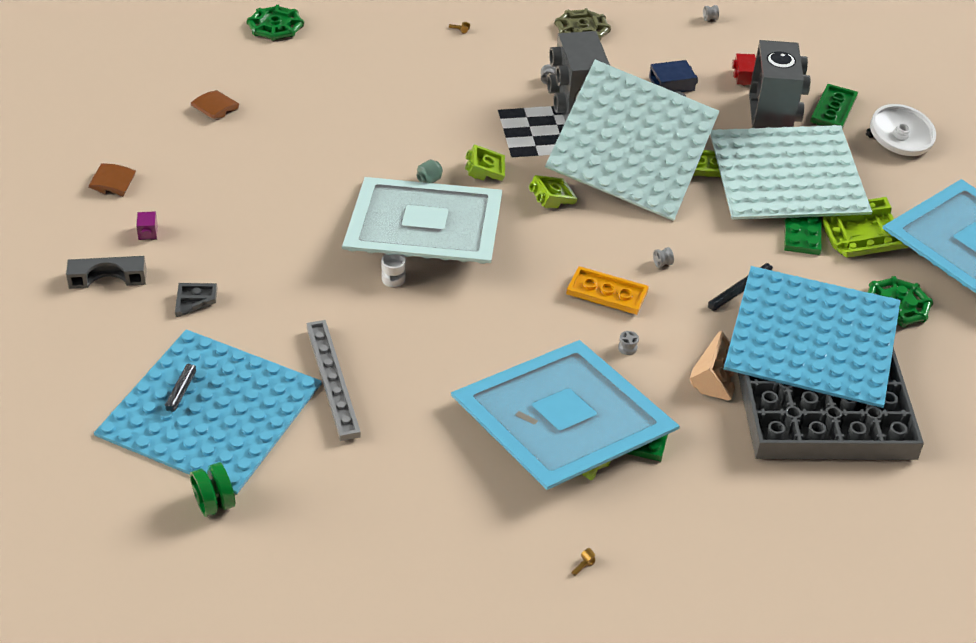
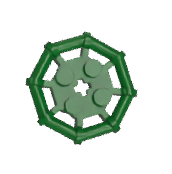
[246,4,305,41]
[867,276,933,327]

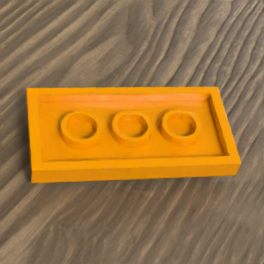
[566,266,649,315]

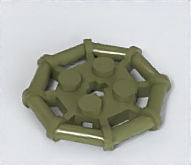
[554,8,611,41]

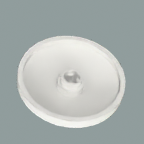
[870,104,936,156]

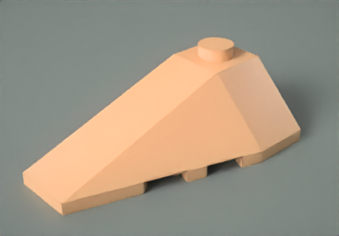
[690,330,735,401]

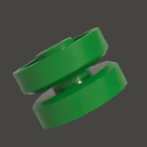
[190,462,236,517]

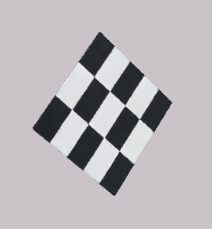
[498,106,565,158]

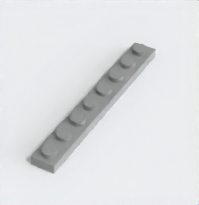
[306,320,361,441]

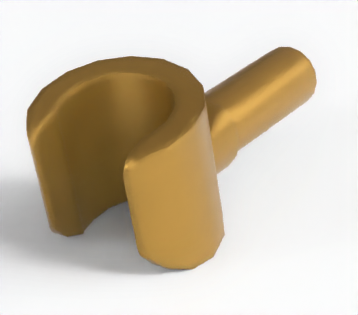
[449,22,470,34]
[571,548,596,576]

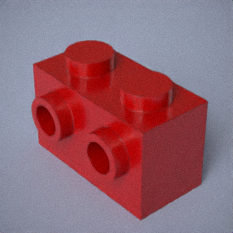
[732,53,756,86]

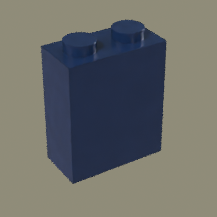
[649,60,698,92]

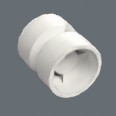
[381,254,406,288]

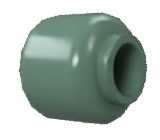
[416,159,443,183]

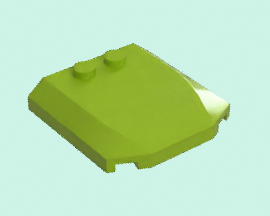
[822,197,908,258]

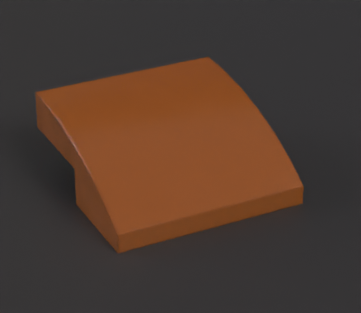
[191,90,239,119]
[88,163,136,197]

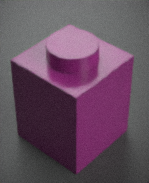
[136,211,158,240]

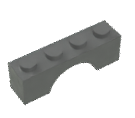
[66,256,147,289]

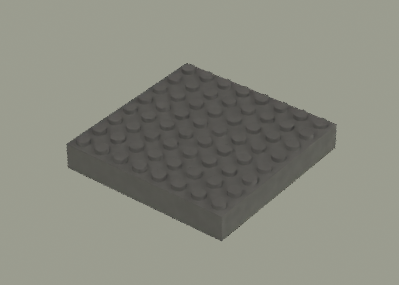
[738,347,924,460]

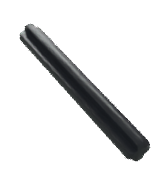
[708,263,773,311]

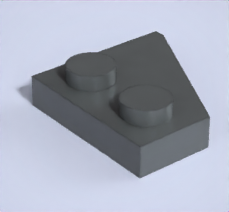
[175,283,218,317]

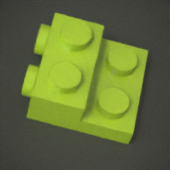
[465,144,505,181]
[529,175,578,209]

